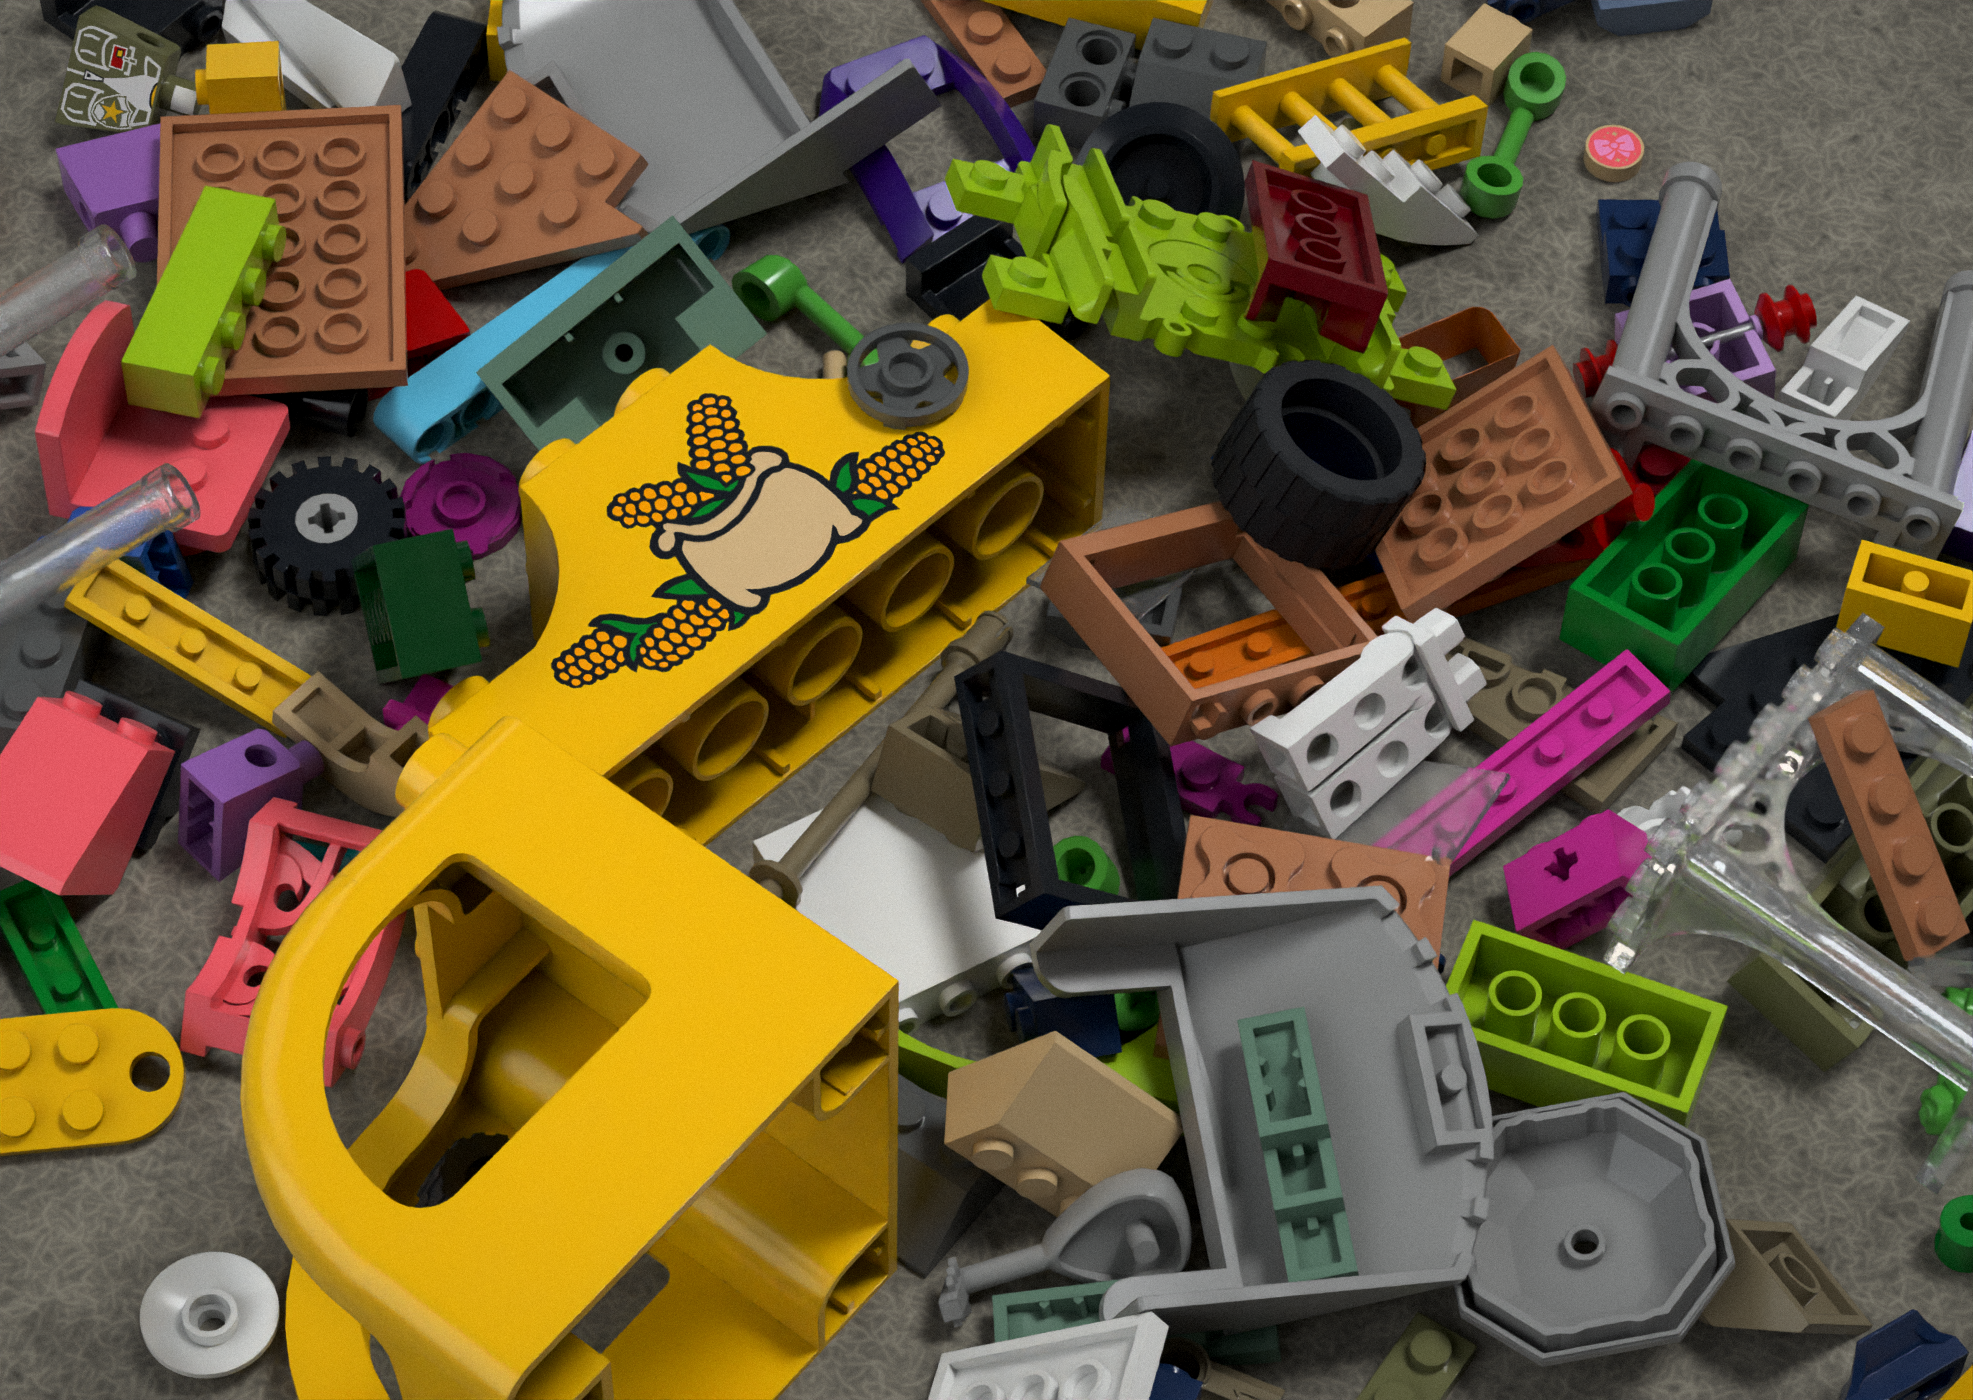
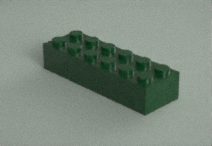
[351,528,490,684]

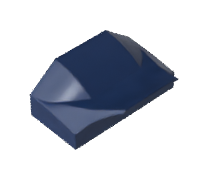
[1839,1309,1969,1400]

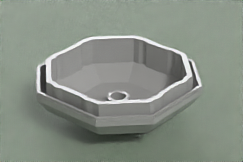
[1454,1092,1735,1367]

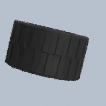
[1211,359,1426,569]

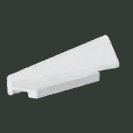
[222,0,412,112]

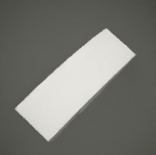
[1777,296,1910,420]

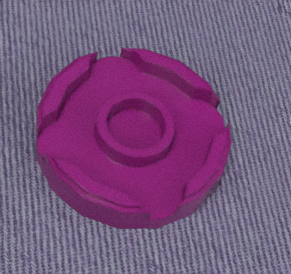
[400,452,522,560]

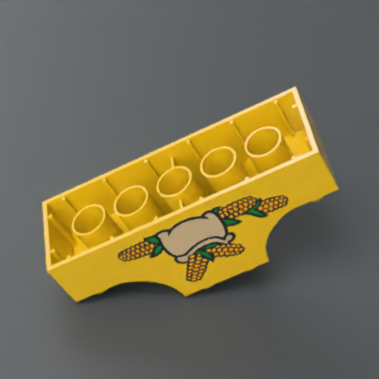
[428,299,1110,847]

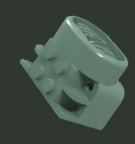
[476,215,767,451]

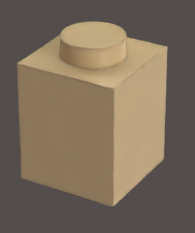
[1440,3,1533,107]

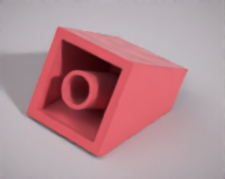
[0,691,175,896]

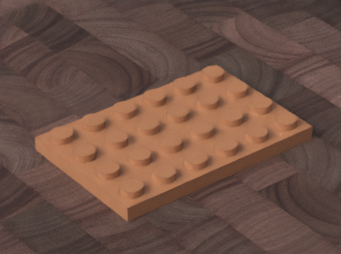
[157,105,408,397]

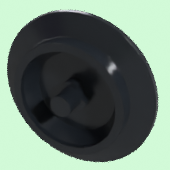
[1075,102,1245,221]

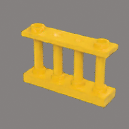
[1210,37,1488,178]

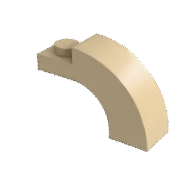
[272,671,429,817]

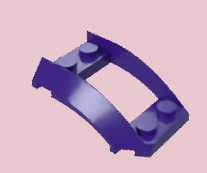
[818,35,1036,264]

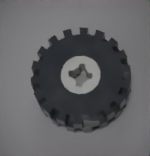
[248,456,409,616]

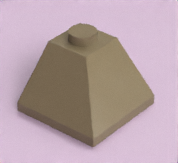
[1698,1219,1873,1335]

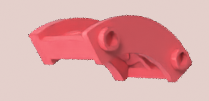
[180,797,407,1088]

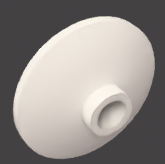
[140,1252,280,1379]

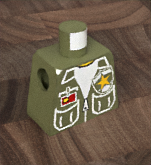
[55,5,202,132]

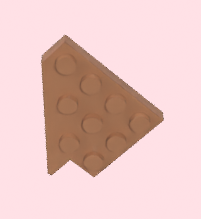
[404,70,649,290]

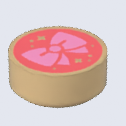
[1583,125,1644,182]

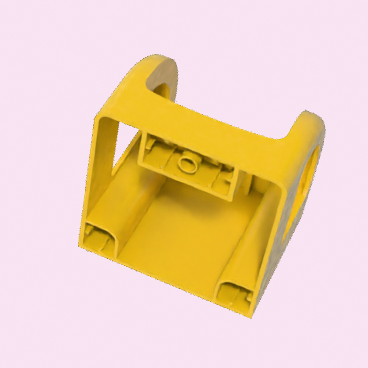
[240,716,899,1400]

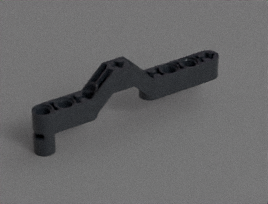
[251,10,488,438]

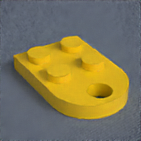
[0,1008,186,1157]

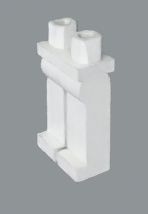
[1249,608,1487,839]

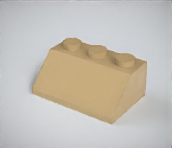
[944,1031,1183,1218]

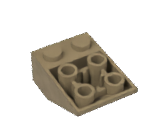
[871,705,1086,853]

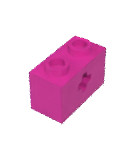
[1503,809,1661,950]

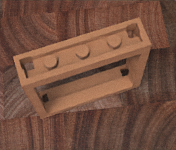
[1040,501,1378,747]

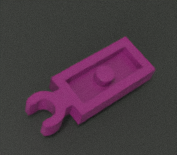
[1100,727,1278,827]

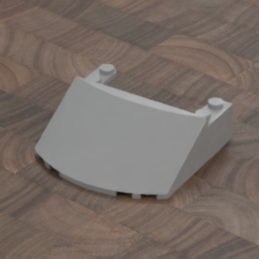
[497,0,942,234]
[1029,885,1494,1336]

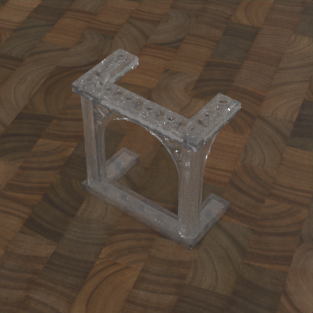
[1603,613,1973,1195]

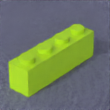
[121,185,286,418]

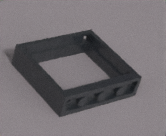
[954,650,1186,930]

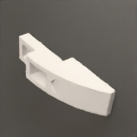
[1298,115,1479,245]

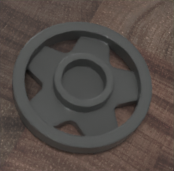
[847,323,969,430]

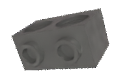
[1033,18,1139,149]

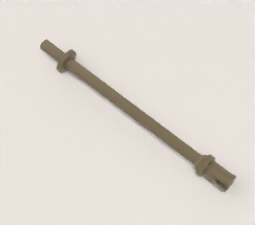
[749,611,1014,909]

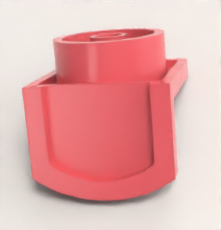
[35,300,290,556]

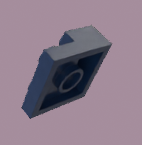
[1596,199,1730,307]

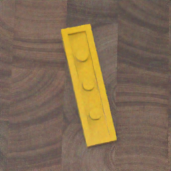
[64,547,312,738]

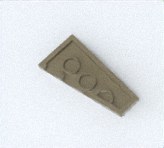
[1445,637,1678,814]

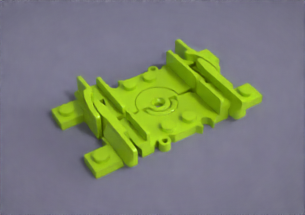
[944,124,1457,410]

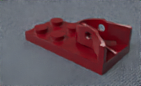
[1243,160,1388,354]

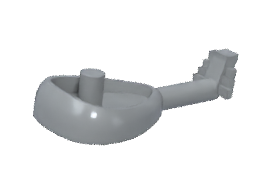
[938,1168,1193,1328]

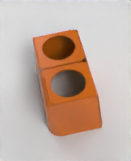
[1393,307,1521,429]

